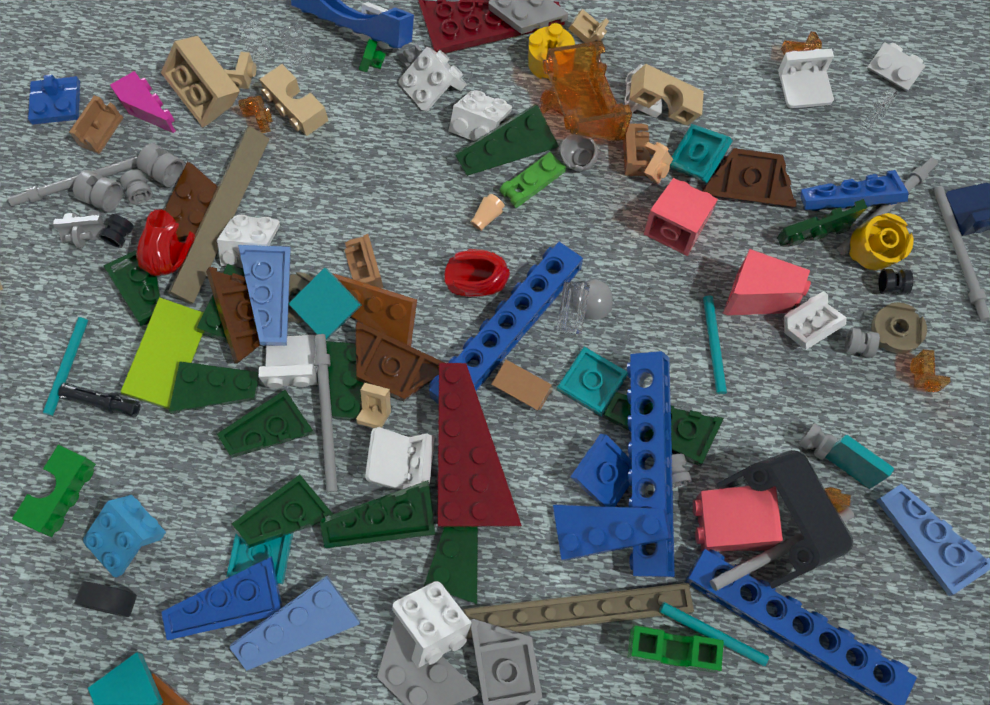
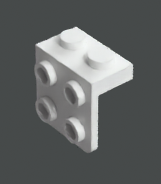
[399,47,467,111]
[778,49,834,108]
[449,90,512,141]
[217,215,280,268]
[259,335,318,388]
[365,427,435,490]
[392,581,471,668]

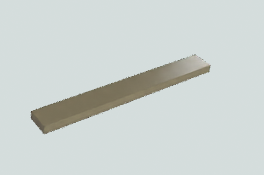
[168,126,269,304]
[464,583,694,639]

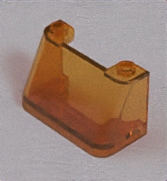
[543,40,632,142]

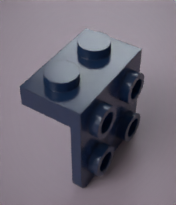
[946,183,990,236]

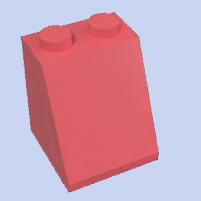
[644,178,718,256]
[723,249,811,315]
[693,486,783,552]

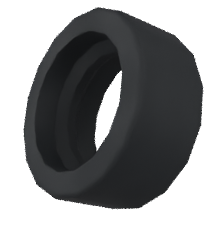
[74,581,137,617]

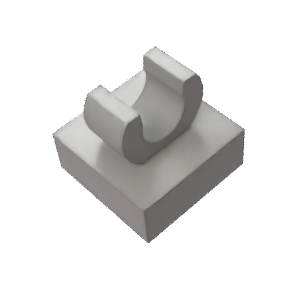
[398,43,422,70]

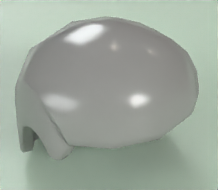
[559,132,599,172]
[574,279,613,320]

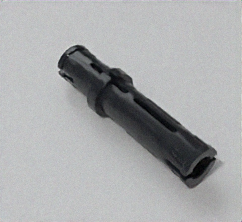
[59,383,141,418]

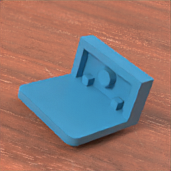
[83,495,166,577]

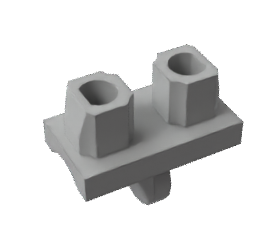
[53,211,105,247]

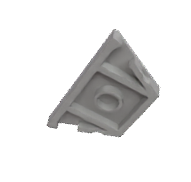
[488,0,568,34]
[377,616,479,705]
[470,619,542,705]

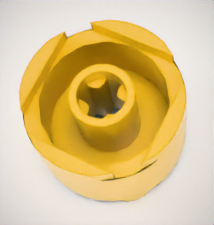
[528,23,575,81]
[849,213,914,270]

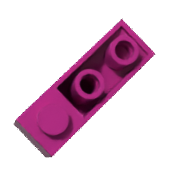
[110,71,176,133]

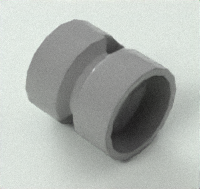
[137,143,185,187]
[73,170,123,212]

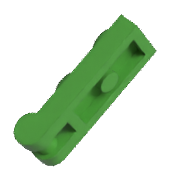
[499,152,566,208]

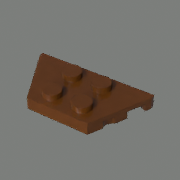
[702,148,797,207]
[164,161,218,241]
[206,267,260,364]
[355,322,445,402]

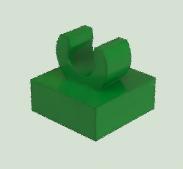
[358,39,386,72]

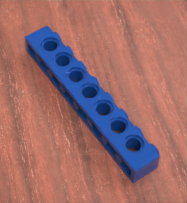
[429,241,583,404]
[627,351,675,577]
[684,549,917,705]

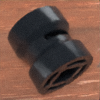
[99,214,134,248]
[878,269,914,295]

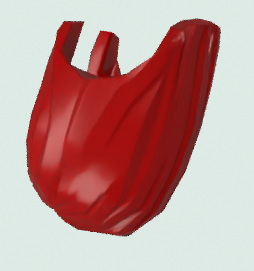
[136,209,195,276]
[444,249,510,297]

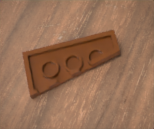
[332,273,417,346]

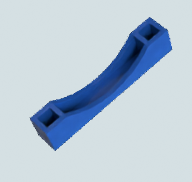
[291,0,414,49]

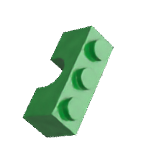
[12,445,96,537]
[627,626,724,673]

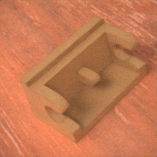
[69,95,124,154]
[623,122,650,176]
[344,234,383,288]
[491,360,553,411]

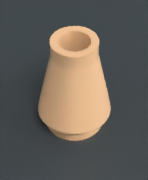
[470,194,505,231]

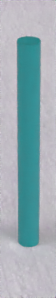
[703,295,727,394]
[42,317,89,416]
[659,602,769,666]

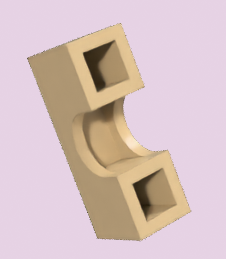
[260,64,329,136]
[629,64,704,125]

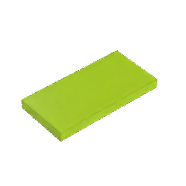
[121,297,204,409]

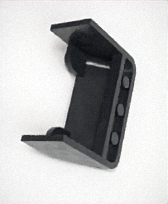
[716,450,853,589]

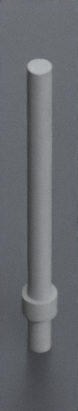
[8,156,138,206]
[837,157,938,255]
[933,186,990,322]
[314,334,337,493]
[710,508,854,591]

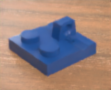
[28,74,80,125]
[570,434,632,507]

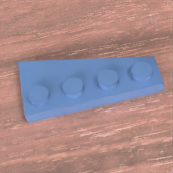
[238,245,291,346]
[876,484,990,596]
[230,576,360,671]

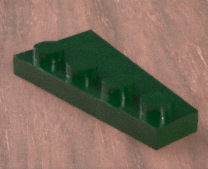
[454,104,559,176]
[603,392,724,466]
[320,480,435,549]

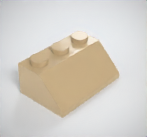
[161,36,240,127]

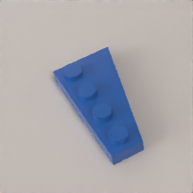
[801,170,909,211]
[553,505,672,561]
[161,556,282,640]

